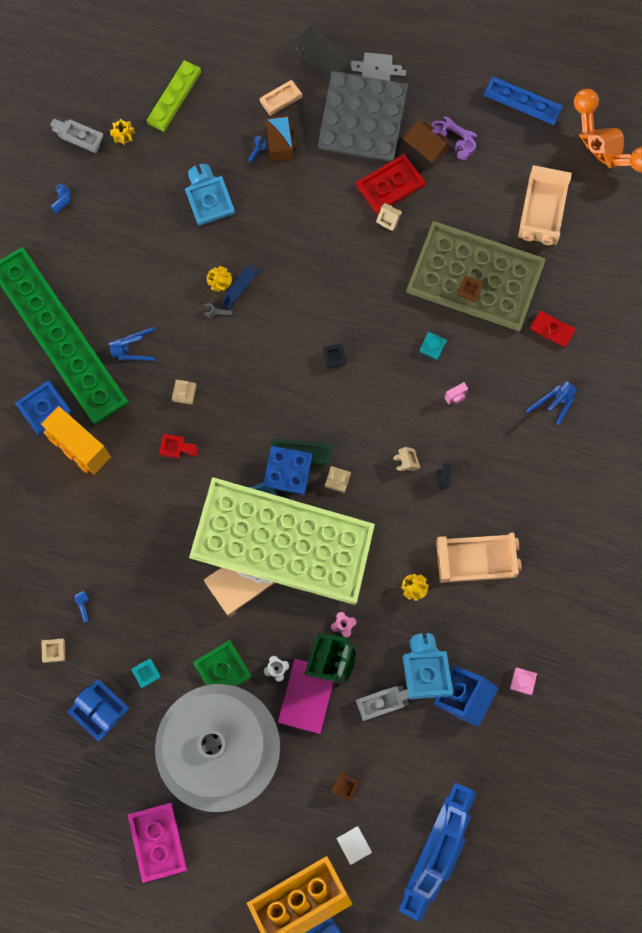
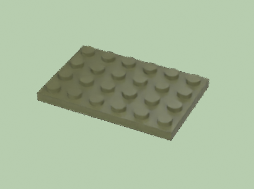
[406,221,546,332]

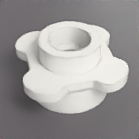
[264,656,289,681]

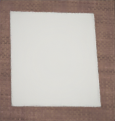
[336,826,372,865]

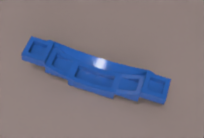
[398,783,477,922]

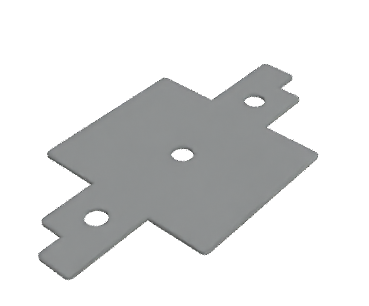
[348,52,406,81]

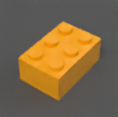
[41,406,111,475]

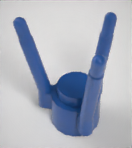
[109,327,156,361]
[526,382,577,425]

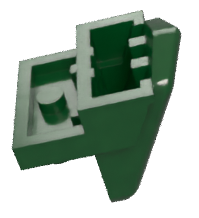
[304,633,356,684]

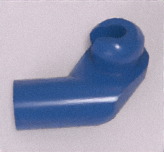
[50,184,70,214]

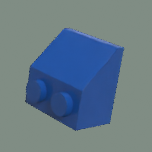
[433,665,498,727]

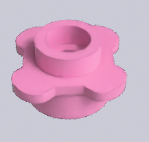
[331,612,356,637]

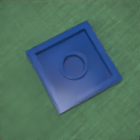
[15,380,72,436]

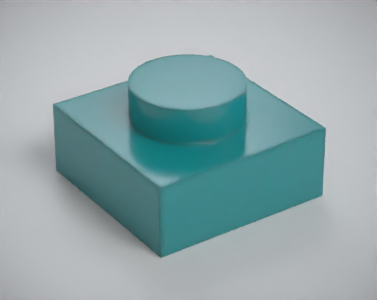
[420,332,447,360]
[131,658,161,689]

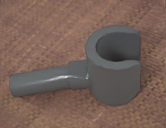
[204,303,233,319]

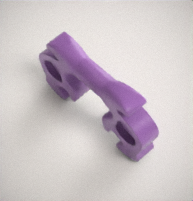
[431,116,477,160]

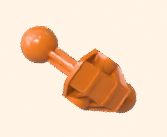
[574,88,642,172]

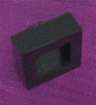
[323,344,347,369]
[436,463,451,489]

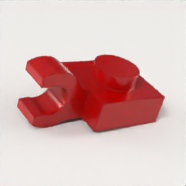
[159,434,198,459]

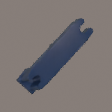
[221,264,259,309]

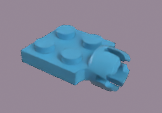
[185,164,235,226]
[403,633,454,699]

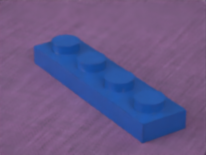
[484,77,563,125]

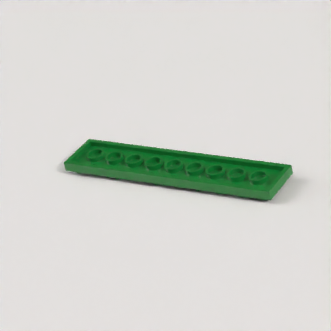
[0,247,129,426]

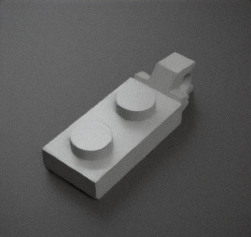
[50,119,105,153]
[356,686,409,721]

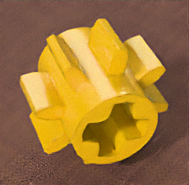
[110,119,135,145]
[207,266,232,292]
[401,573,429,601]

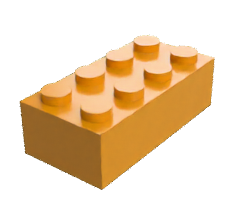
[247,856,353,933]

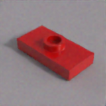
[530,311,576,348]

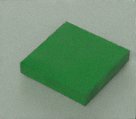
[193,640,252,687]

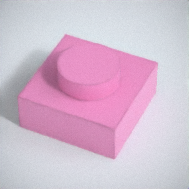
[445,382,468,404]
[510,668,537,695]

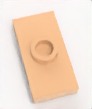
[260,80,302,116]

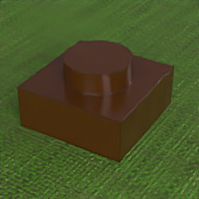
[457,276,484,303]
[331,772,360,802]

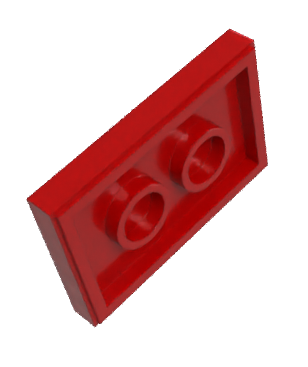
[356,154,426,215]

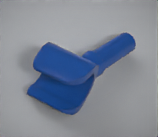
[248,135,268,163]
[75,591,89,622]

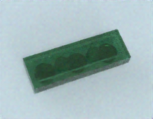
[270,438,333,466]

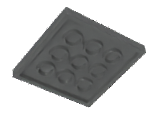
[318,71,408,162]

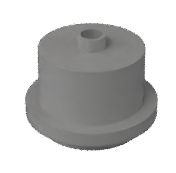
[155,684,280,812]

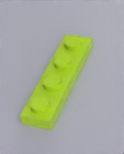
[147,60,201,132]

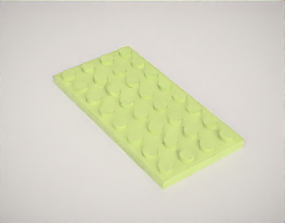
[189,477,375,605]

